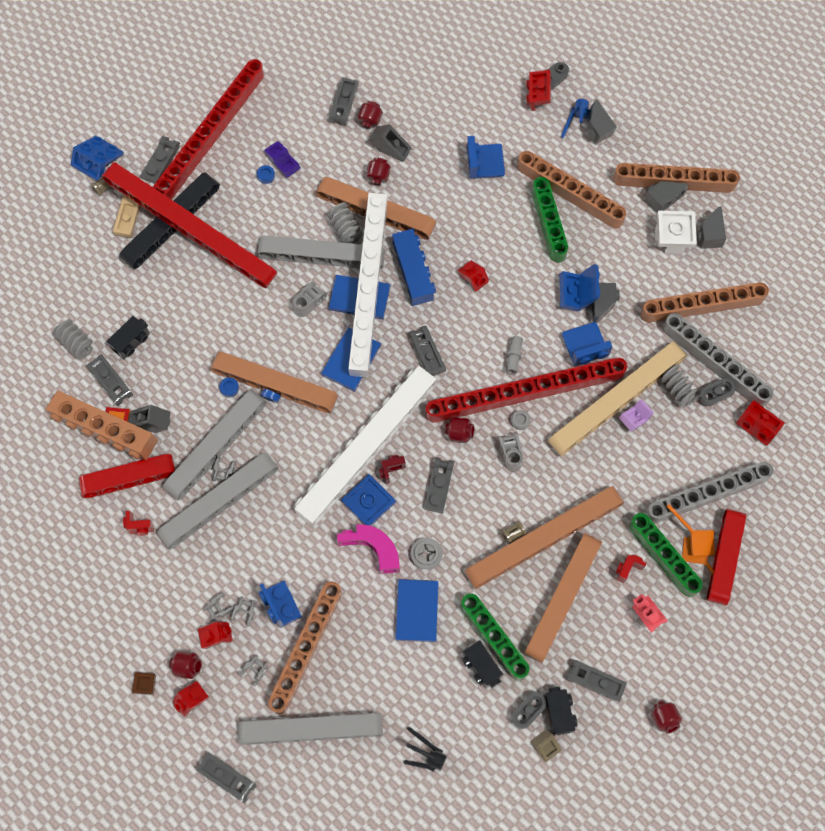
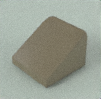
[531,730,562,762]

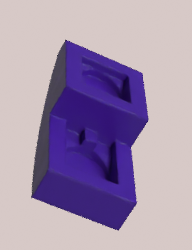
[264,141,301,178]

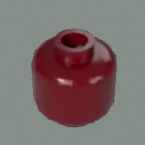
[358,101,383,129]
[366,158,391,186]
[445,417,475,443]
[169,651,202,679]
[651,701,682,734]

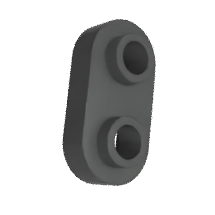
[548,62,569,90]
[699,378,736,406]
[511,692,547,729]

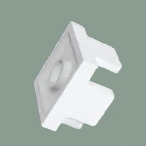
[655,211,697,254]

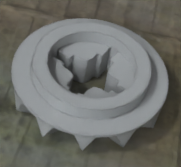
[411,538,442,570]

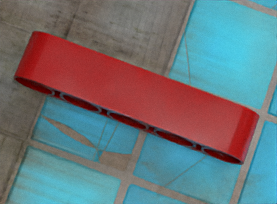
[78,454,175,498]
[706,508,747,606]

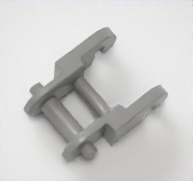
[212,457,236,481]
[204,593,234,621]
[231,597,257,626]
[239,655,269,687]

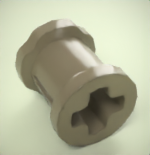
[90,174,113,197]
[501,521,527,544]

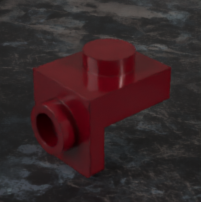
[378,455,406,484]

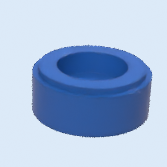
[257,165,275,184]
[220,377,239,398]
[261,389,281,403]

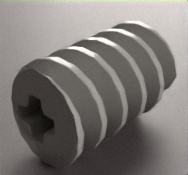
[328,203,363,243]
[52,319,93,360]
[661,364,702,407]

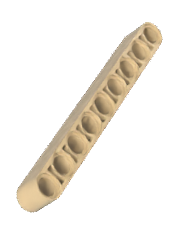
[548,341,687,456]

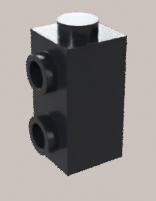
[106,316,150,360]
[462,640,503,688]
[544,687,578,736]

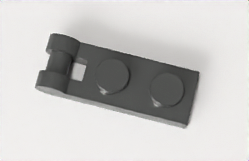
[329,77,359,126]
[140,136,180,184]
[408,325,446,376]
[86,354,133,406]
[424,457,455,514]
[565,660,627,703]
[196,752,257,804]

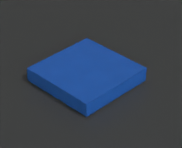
[341,474,396,526]

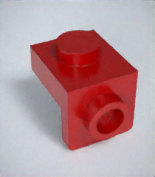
[458,260,489,292]
[123,510,154,536]
[615,555,647,583]
[198,622,233,649]
[173,681,209,717]

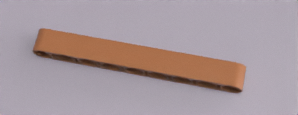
[464,486,624,589]

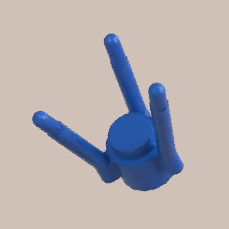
[561,99,589,138]

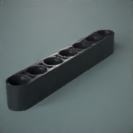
[119,172,220,270]

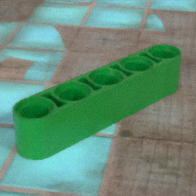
[532,177,568,263]
[629,513,703,597]
[461,593,529,681]

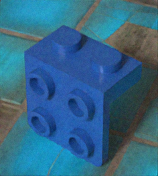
[559,264,600,312]
[562,322,612,367]

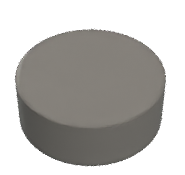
[511,410,530,430]

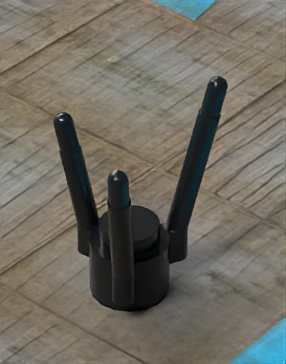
[403,727,447,772]

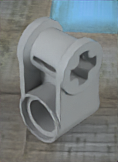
[293,281,327,317]
[497,432,523,472]

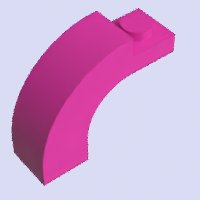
[337,524,400,574]

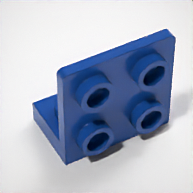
[71,136,123,181]
[467,136,505,179]
[259,580,302,628]

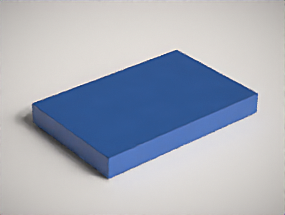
[329,275,391,320]
[321,327,381,392]
[396,579,439,642]

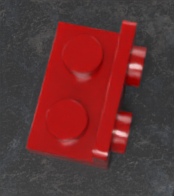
[526,70,551,111]
[736,400,785,446]

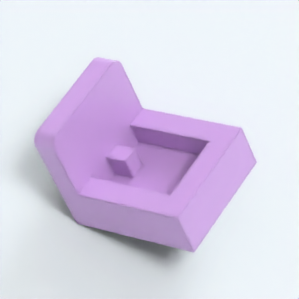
[619,399,654,432]

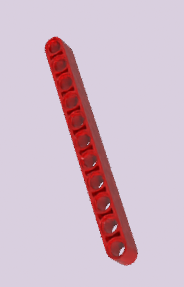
[153,59,264,200]
[102,162,277,288]
[426,357,627,423]

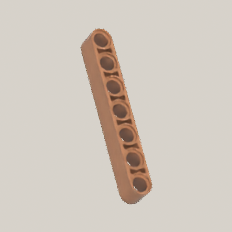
[517,151,626,228]
[613,163,740,193]
[316,177,436,240]
[640,282,769,323]
[210,351,338,413]
[524,533,602,663]
[268,581,342,715]

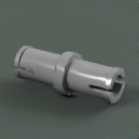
[506,336,523,375]

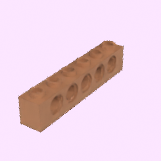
[45,390,158,460]

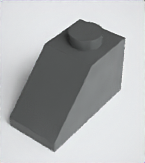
[586,99,617,145]
[369,124,412,162]
[645,181,688,213]
[696,207,726,249]
[592,283,620,323]
[128,405,171,433]

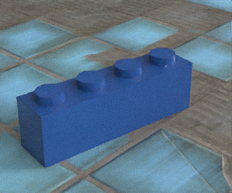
[392,229,436,306]

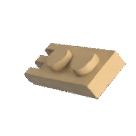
[113,195,141,238]

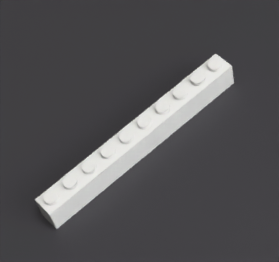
[349,193,388,378]
[294,366,437,528]

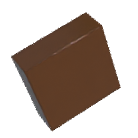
[132,672,156,695]

